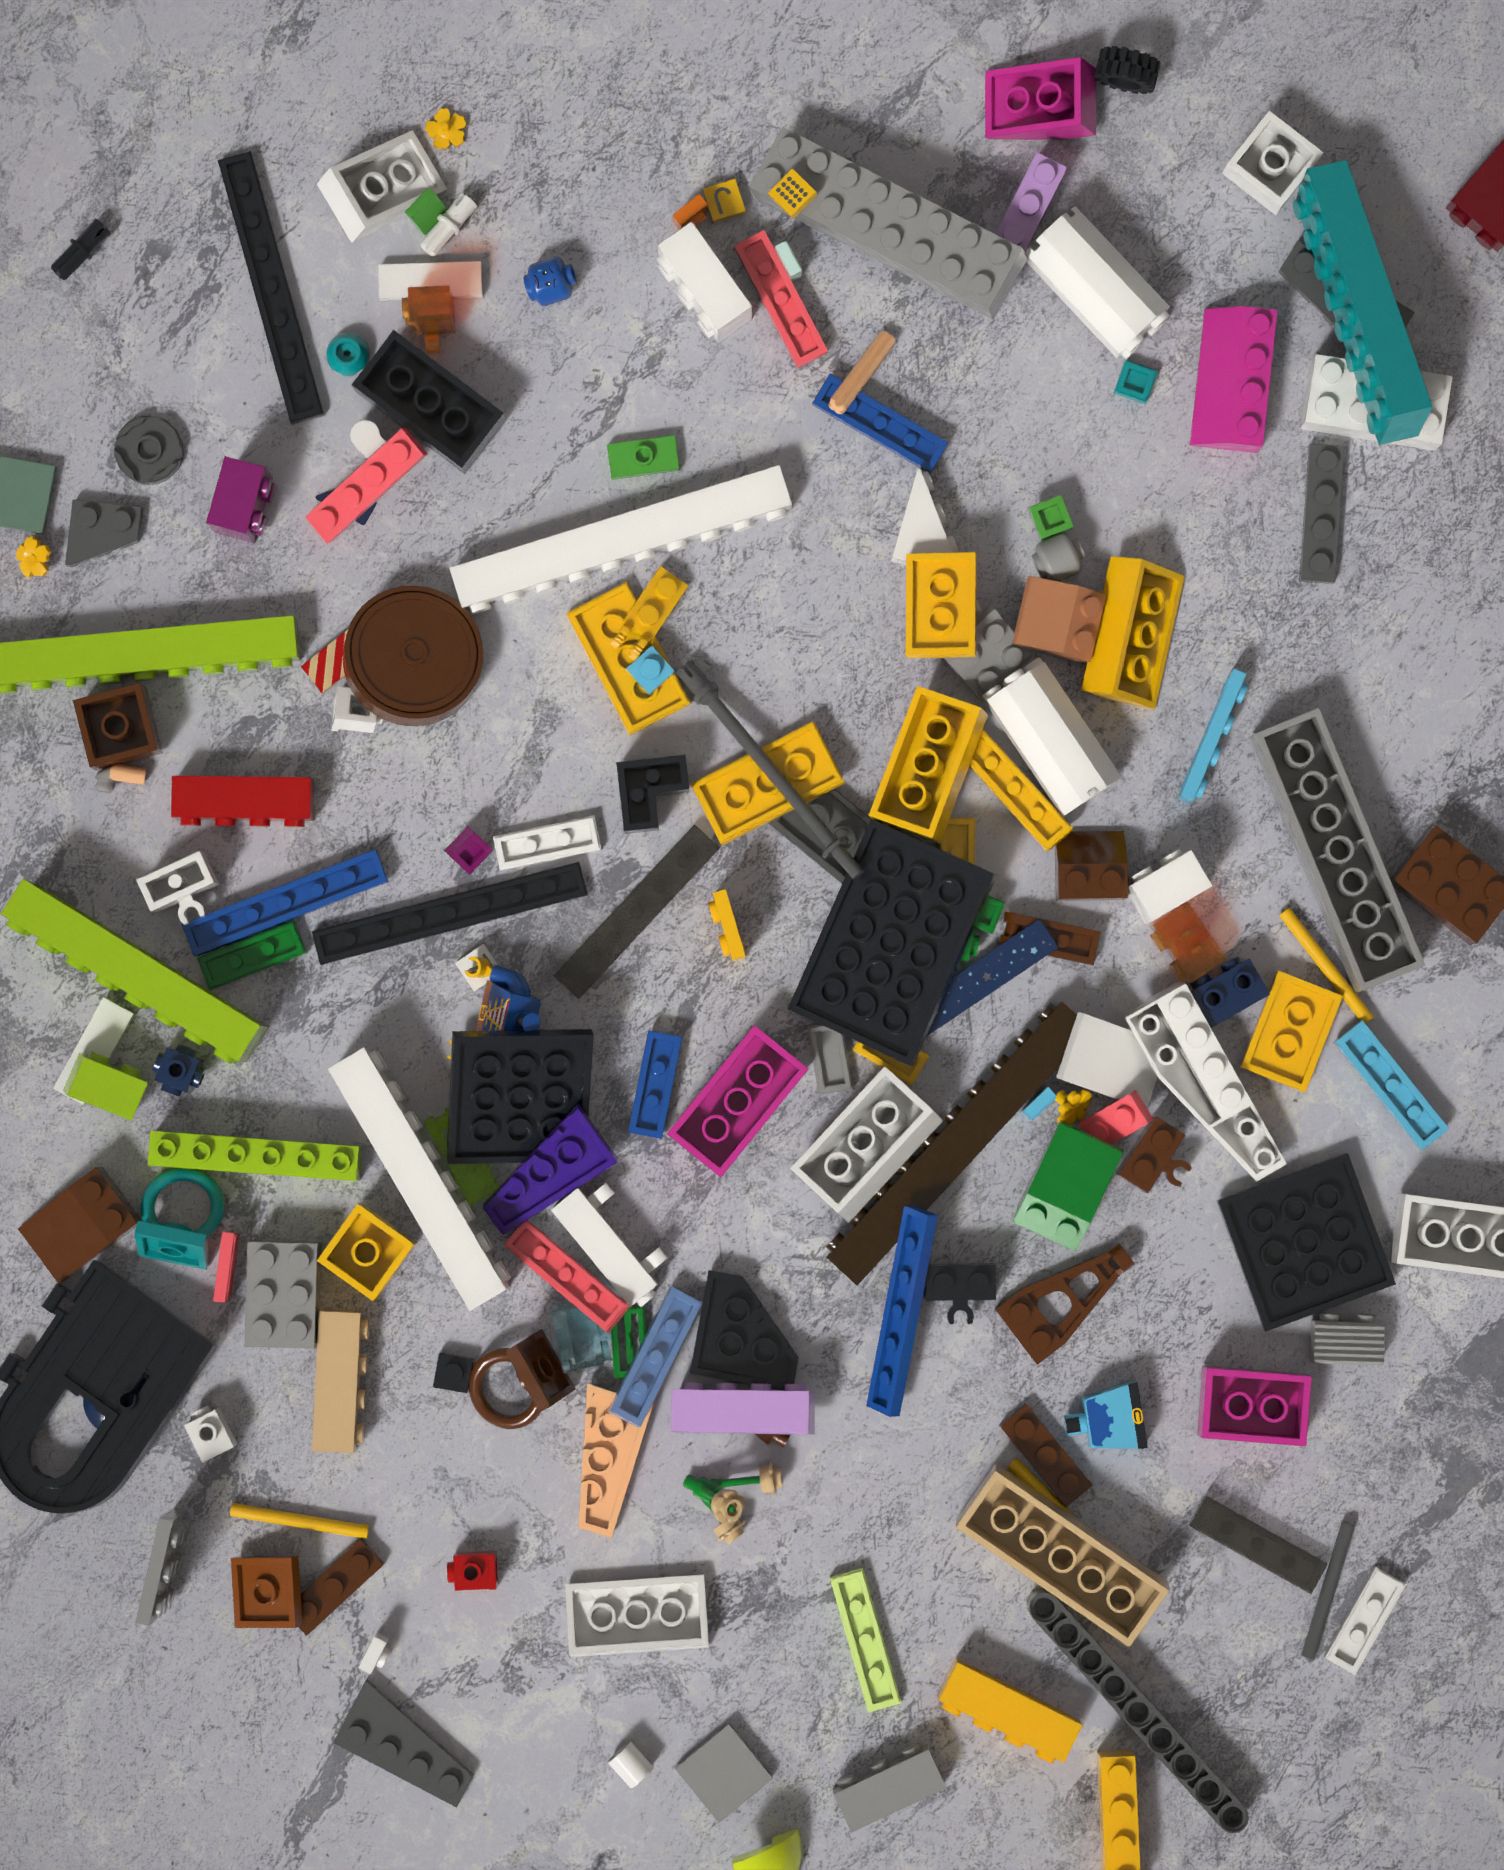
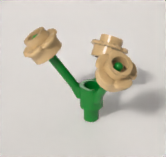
[683,1461,783,1544]

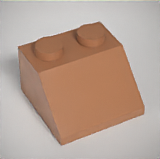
[1012,576,1106,662]

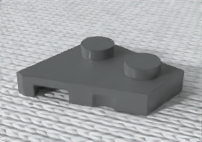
[65,499,143,567]

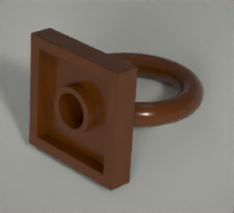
[469,1329,576,1429]

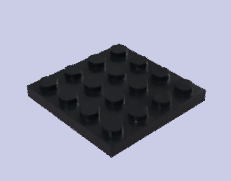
[446,1029,594,1164]
[1216,1153,1396,1332]

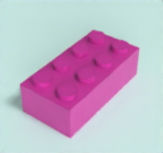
[667,1025,808,1177]

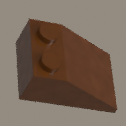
[18,1166,143,1284]

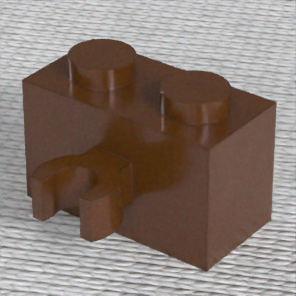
[1115,1116,1192,1193]

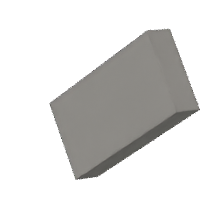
[807,1024,853,1095]

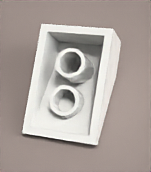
[317,130,447,243]

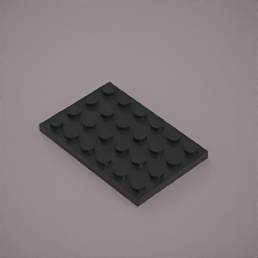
[788,819,997,1066]

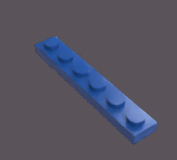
[181,849,389,957]
[866,1205,938,1417]

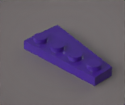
[483,1104,618,1235]

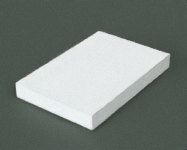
[1056,1012,1157,1108]

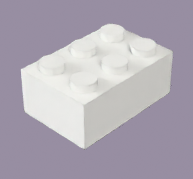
[656,222,752,343]

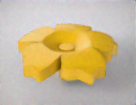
[425,108,467,150]
[16,535,52,578]

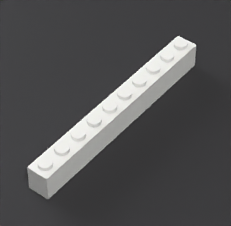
[449,465,792,614]

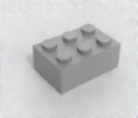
[244,1240,322,1349]

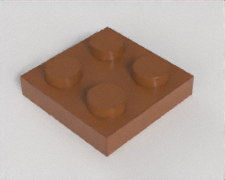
[231,1556,303,1628]

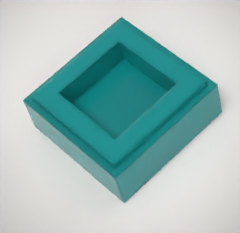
[1113,359,1158,405]

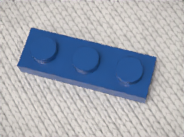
[628,1030,682,1139]

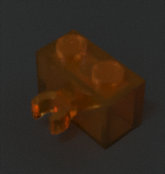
[402,285,456,354]
[1150,902,1226,983]

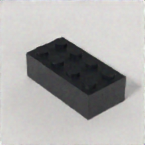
[351,330,506,474]

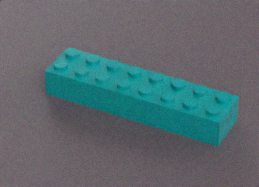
[1293,160,1433,445]

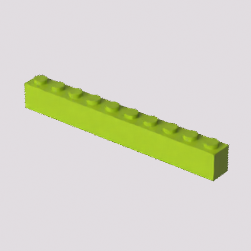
[0,616,301,694]

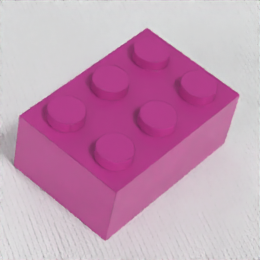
[1197,1365,1312,1446]

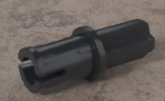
[51,218,111,280]

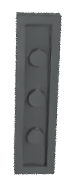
[1299,443,1345,584]

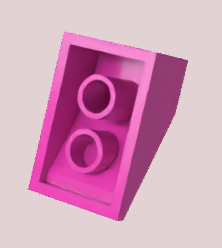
[985,57,1096,140]

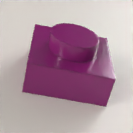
[444,826,493,875]

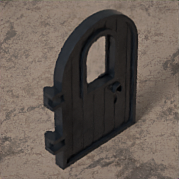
[0,1260,218,1514]

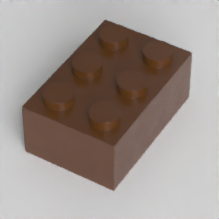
[1390,825,1504,945]

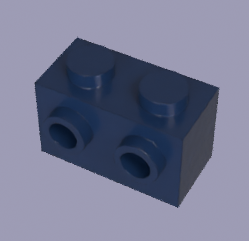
[1190,956,1270,1028]

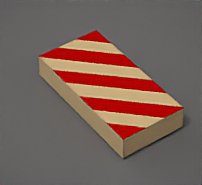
[301,629,348,694]

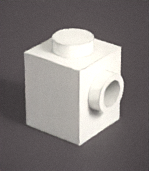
[184,1405,238,1463]

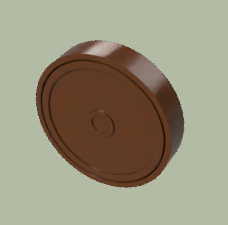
[343,586,483,726]

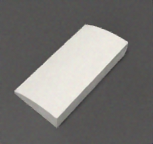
[565,1574,709,1657]

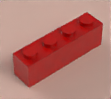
[171,776,314,828]

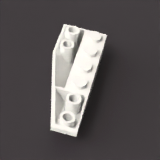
[1124,981,1287,1181]

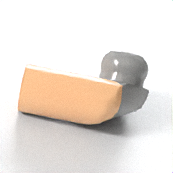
[95,764,146,793]

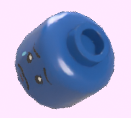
[523,256,577,306]

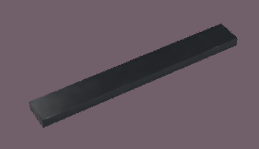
[218,151,325,425]
[311,862,588,965]

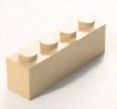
[312,1309,369,1453]

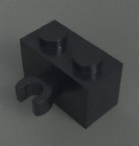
[924,1263,996,1324]

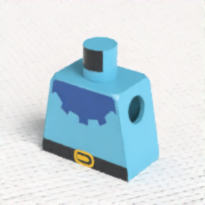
[1064,1380,1148,1449]

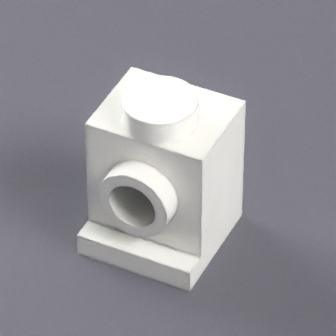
[331,686,383,733]

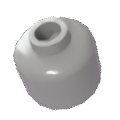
[1031,533,1085,582]

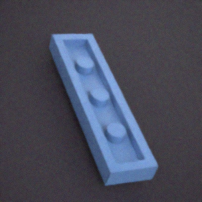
[607,1287,702,1428]

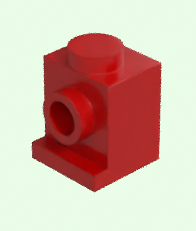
[447,1551,498,1591]

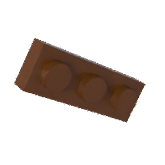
[999,1403,1093,1507]
[299,1538,385,1636]

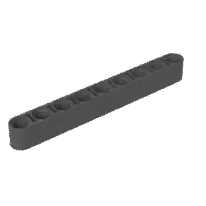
[1026,1588,1249,1834]

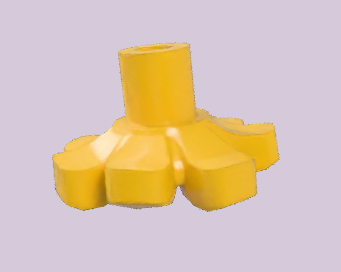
[1055,1089,1092,1125]

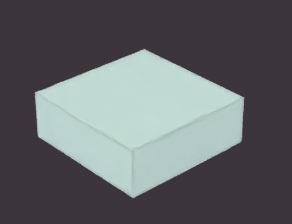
[775,241,802,283]

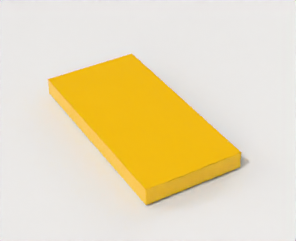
[566,582,691,736]
[691,721,845,846]

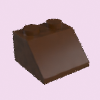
[1055,831,1128,901]

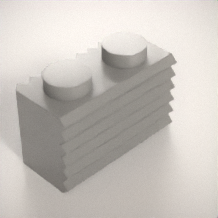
[1310,1313,1385,1365]

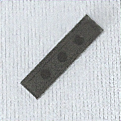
[1188,1495,1328,1594]

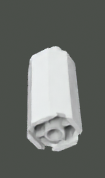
[1025,206,1170,360]
[982,657,1122,817]

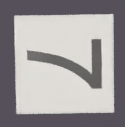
[455,944,499,992]

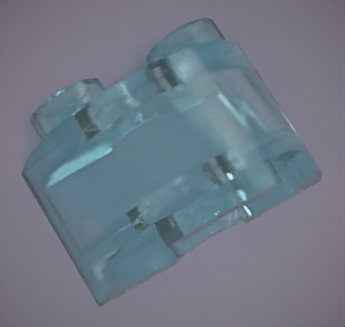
[550,1302,612,1374]

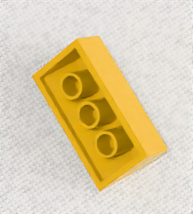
[1081,556,1185,710]

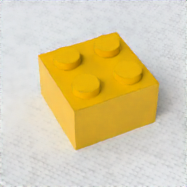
[317,1203,417,1301]

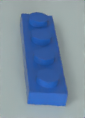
[812,373,948,474]

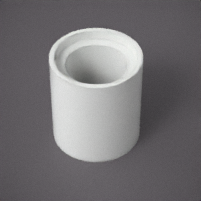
[607,1741,654,1789]

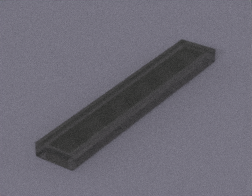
[554,825,720,999]

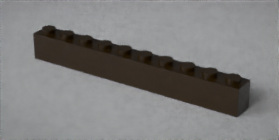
[826,1002,1077,1286]

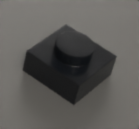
[433,1352,474,1393]

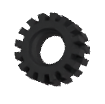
[1094,46,1161,94]

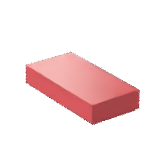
[213,1231,240,1303]

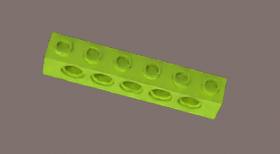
[147,1130,363,1181]

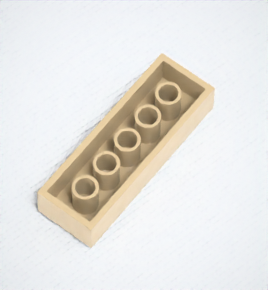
[956,1463,1170,1647]

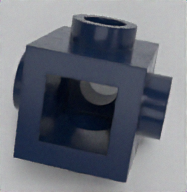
[152,1044,206,1097]

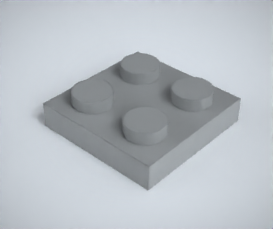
[944,605,1032,702]

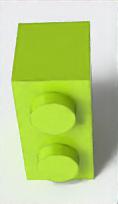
[63,1050,148,1121]

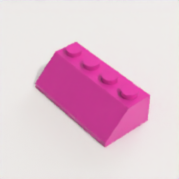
[1190,306,1278,453]

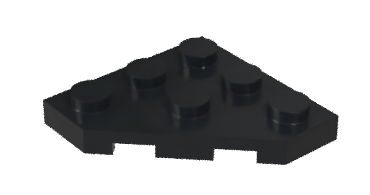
[690,1270,799,1391]

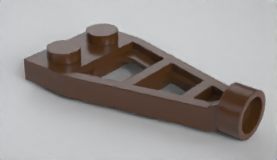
[995,1243,1135,1365]

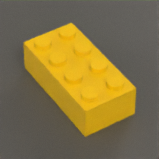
[868,686,988,844]

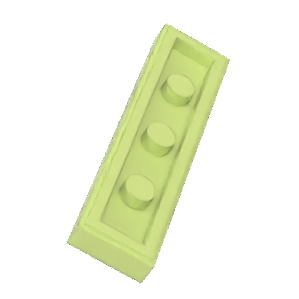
[830,1567,902,1713]

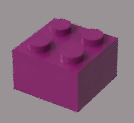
[206,456,276,544]

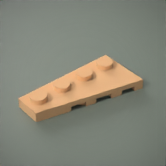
[578,1383,654,1538]

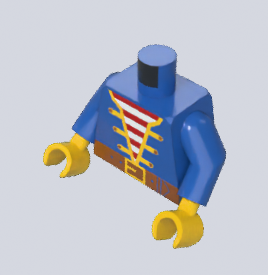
[447,957,541,1059]

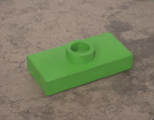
[607,435,680,480]

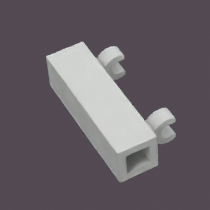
[551,1183,668,1307]

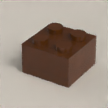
[73,683,163,771]

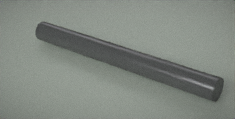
[1301,1522,1355,1659]

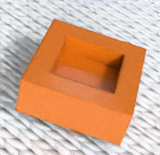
[673,194,708,230]

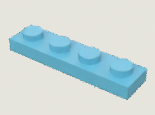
[1177,669,1248,804]
[1334,1020,1449,1151]

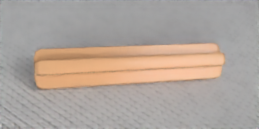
[828,331,896,414]

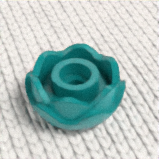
[326,333,369,376]

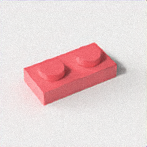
[1078,1090,1154,1144]

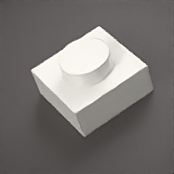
[358,1632,391,1674]

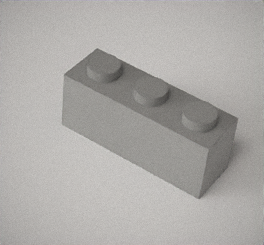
[833,1743,947,1833]

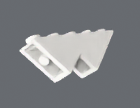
[891,469,982,615]

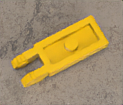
[610,566,689,661]

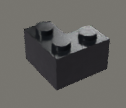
[616,755,690,834]

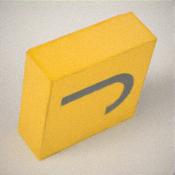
[703,179,746,224]

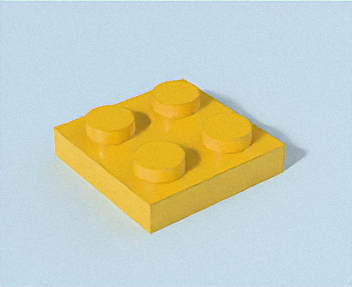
[708,889,746,962]

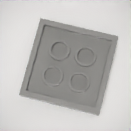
[135,1508,191,1626]

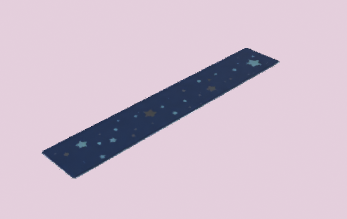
[926,920,1058,1037]

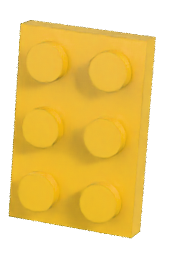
[905,552,977,658]
[1239,970,1343,1093]

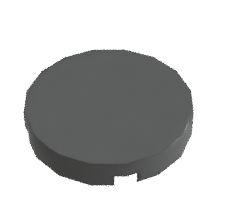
[114,416,184,485]

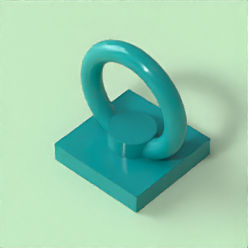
[134,1168,225,1270]

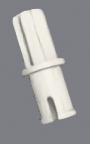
[421,193,477,257]

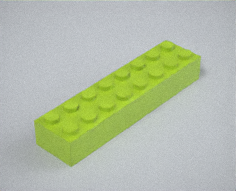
[1,878,268,1064]

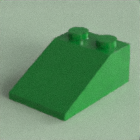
[1013,1120,1124,1251]

